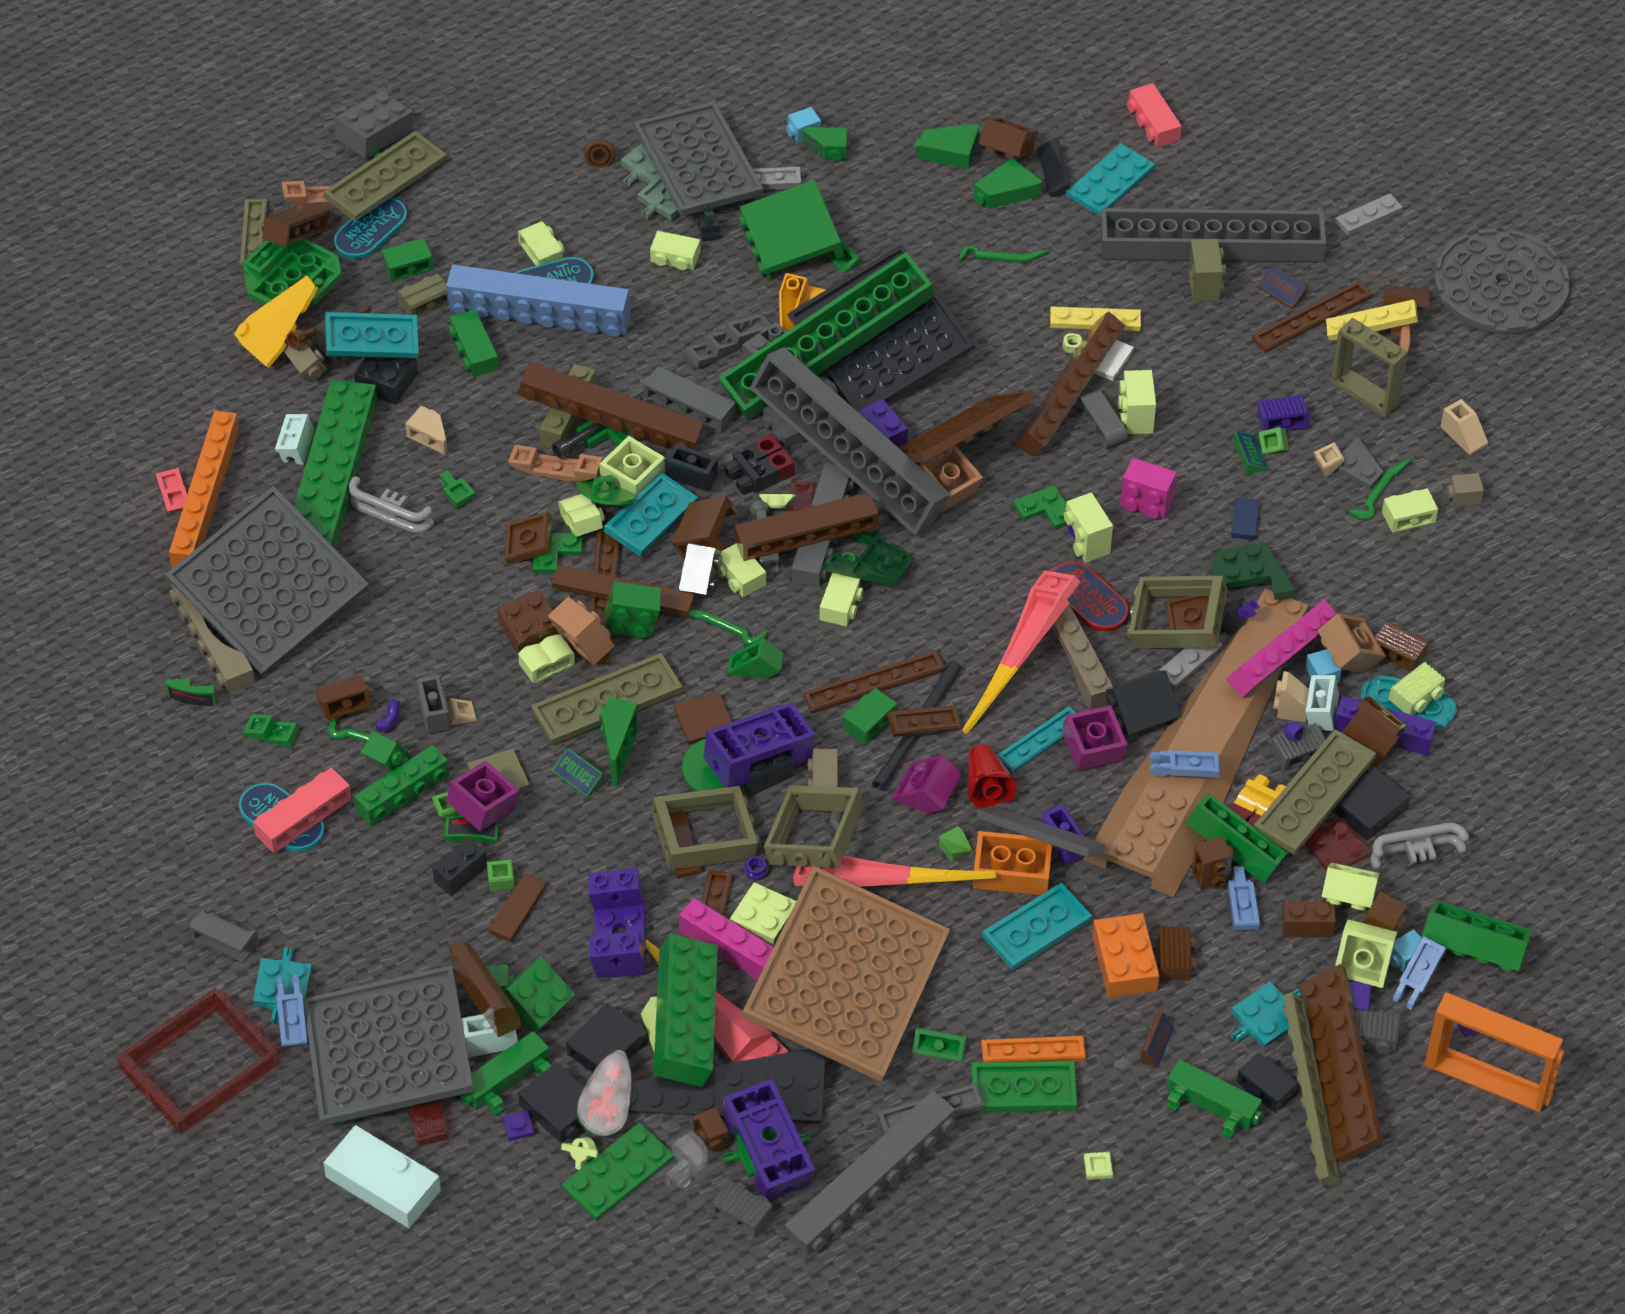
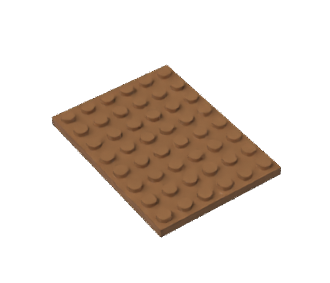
[741,866,950,1082]

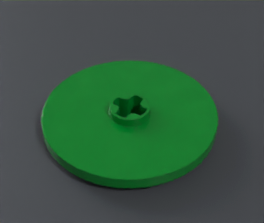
[682,739,745,792]

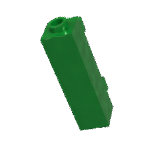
[460,1031,551,1116]
[1166,1059,1263,1139]

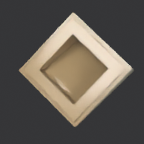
[1314,442,1345,477]
[447,698,477,726]

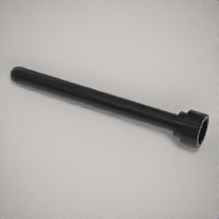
[552,395,643,460]

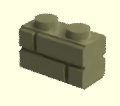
[398,274,449,318]

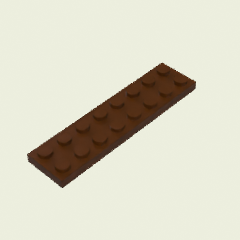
[1299,964,1383,1162]

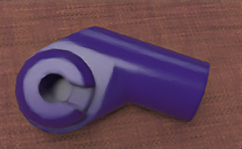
[376,700,400,733]

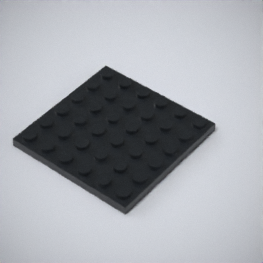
[787,244,975,411]

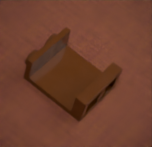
[1342,696,1408,774]

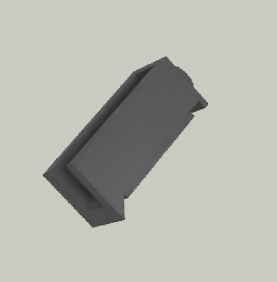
[190,908,258,963]

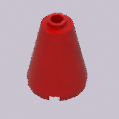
[968,744,1017,809]

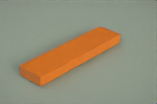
[981,1036,1086,1062]

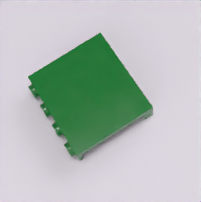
[739,180,844,281]

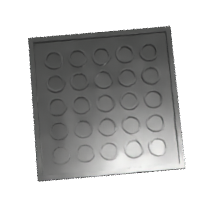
[165,486,369,677]
[303,965,474,1126]

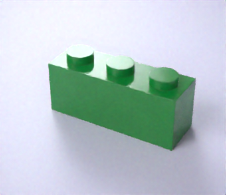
[448,309,499,377]

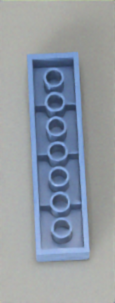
[446,264,631,337]

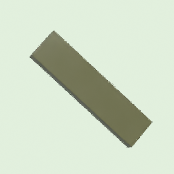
[240,199,268,268]

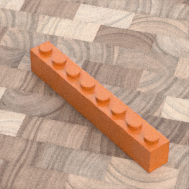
[169,411,239,568]

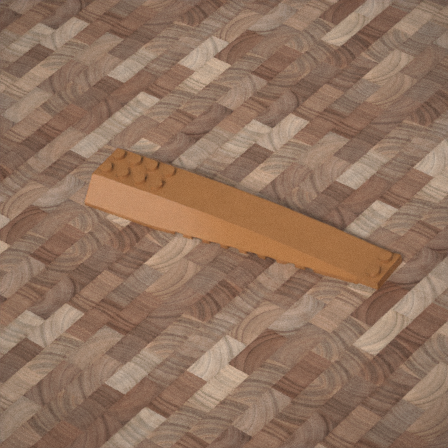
[1083,588,1308,898]

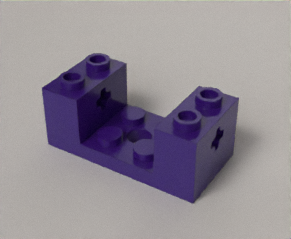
[703,702,816,788]
[588,868,647,978]
[722,1078,815,1201]

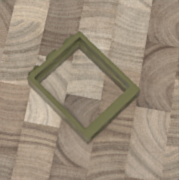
[1331,317,1408,417]
[1127,576,1228,648]
[764,785,864,868]
[651,786,760,870]

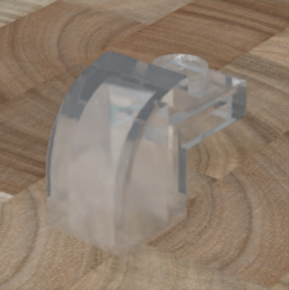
[665,1130,708,1192]

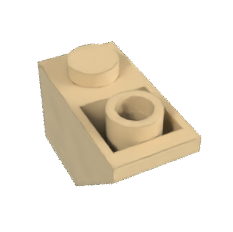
[1440,399,1488,455]
[1273,671,1309,722]

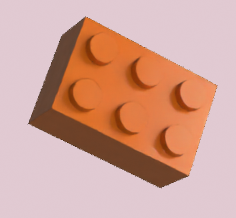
[973,831,1052,895]
[1092,913,1159,998]

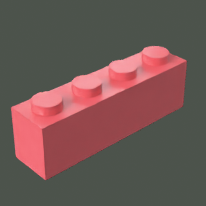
[253,768,352,853]

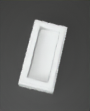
[1094,340,1134,381]

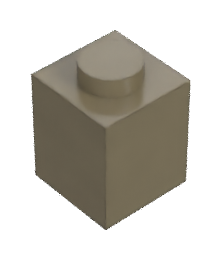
[1446,473,1484,506]

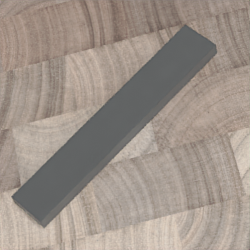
[976,805,1105,857]

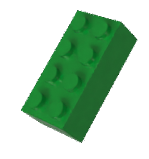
[1421,900,1533,972]

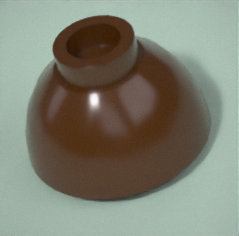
[584,139,615,168]

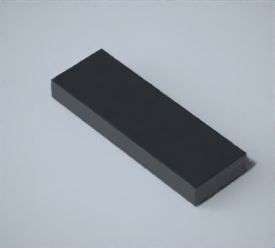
[1037,137,1071,197]

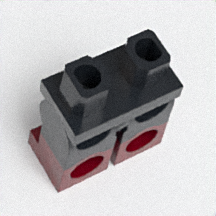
[724,433,795,494]

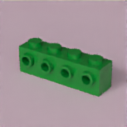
[354,745,449,827]
[1186,793,1287,883]

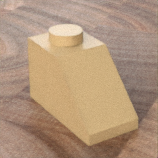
[405,406,447,455]

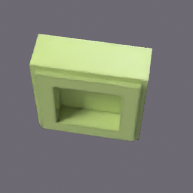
[1084,1152,1113,1180]

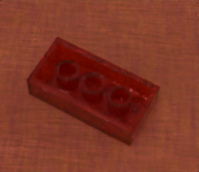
[407,1100,449,1147]

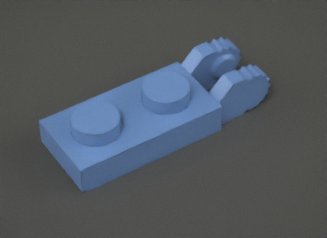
[1150,750,1220,778]
[1392,936,1447,1010]
[277,975,308,1048]

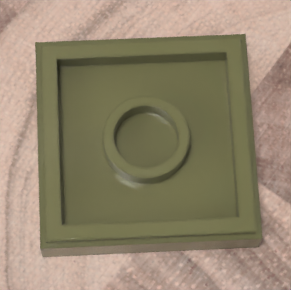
[467,748,530,792]

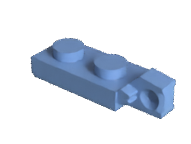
[1228,866,1260,930]

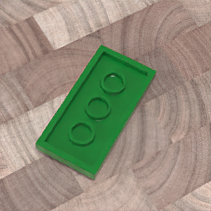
[971,1061,1077,1112]
[561,1123,674,1221]

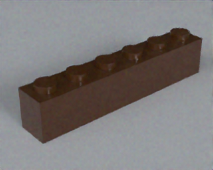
[735,492,878,561]

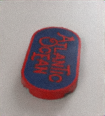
[1052,562,1128,632]

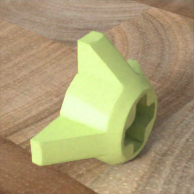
[759,494,796,508]
[561,1137,598,1170]

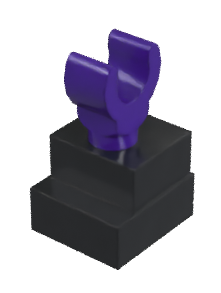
[1221,599,1260,634]

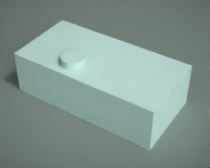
[323,1125,441,1228]

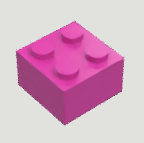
[1120,458,1177,520]

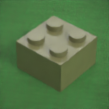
[1188,239,1226,302]

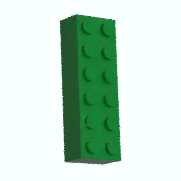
[653,933,718,1087]

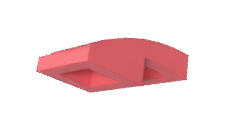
[156,468,187,513]

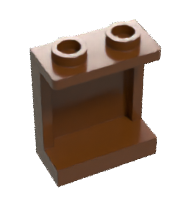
[671,496,738,558]

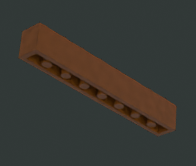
[1015,311,1126,456]
[517,361,703,450]

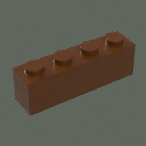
[262,202,330,246]

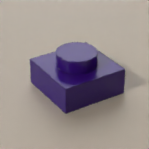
[503,1111,534,1142]

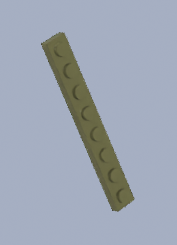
[1283,992,1341,1187]

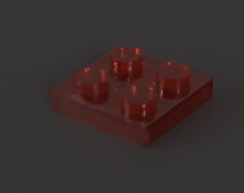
[1304,817,1372,872]

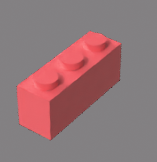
[1127,83,1182,147]

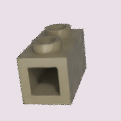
[283,339,327,382]
[808,749,837,787]

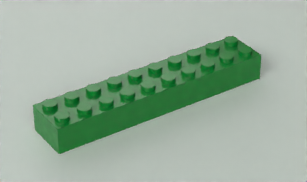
[719,252,934,421]
[294,380,378,550]

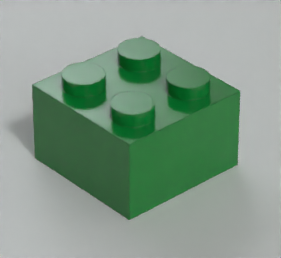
[604,581,661,638]
[503,957,575,1032]

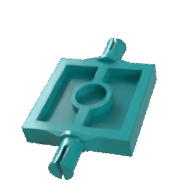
[253,947,311,1024]
[1231,982,1302,1048]

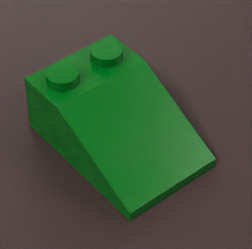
[599,697,639,787]

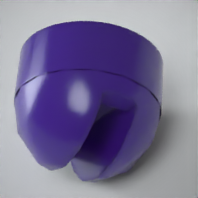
[1284,721,1305,742]

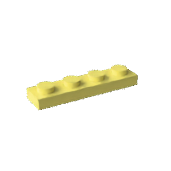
[1326,300,1418,340]
[1050,307,1141,331]

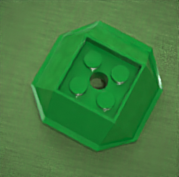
[243,239,342,317]

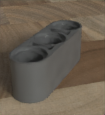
[1077,390,1127,448]

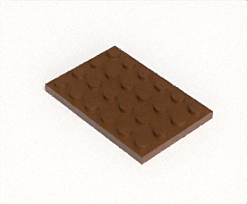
[898,391,1036,465]

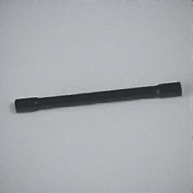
[872,661,962,791]

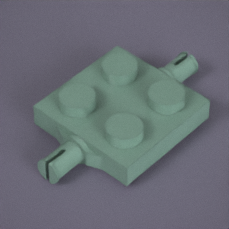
[621,143,659,186]
[637,176,679,220]

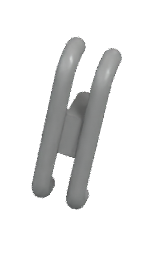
[348,476,434,534]
[1370,823,1469,869]

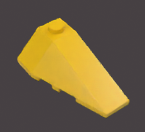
[234,276,318,368]

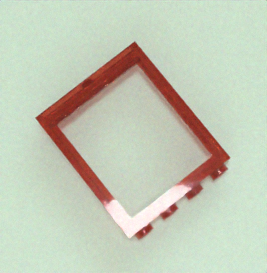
[116,987,280,1135]

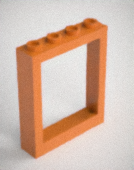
[1424,992,1565,1113]

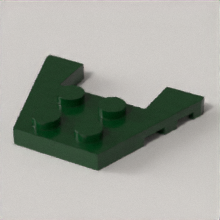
[823,530,914,587]
[1210,542,1296,600]

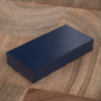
[1231,497,1259,540]

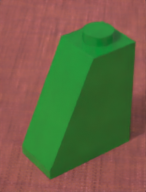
[915,124,979,169]
[974,159,1043,209]

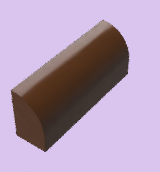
[449,942,521,1038]

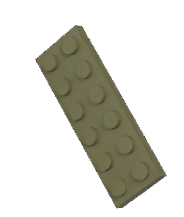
[323,131,447,222]
[531,653,683,745]
[1254,729,1376,855]

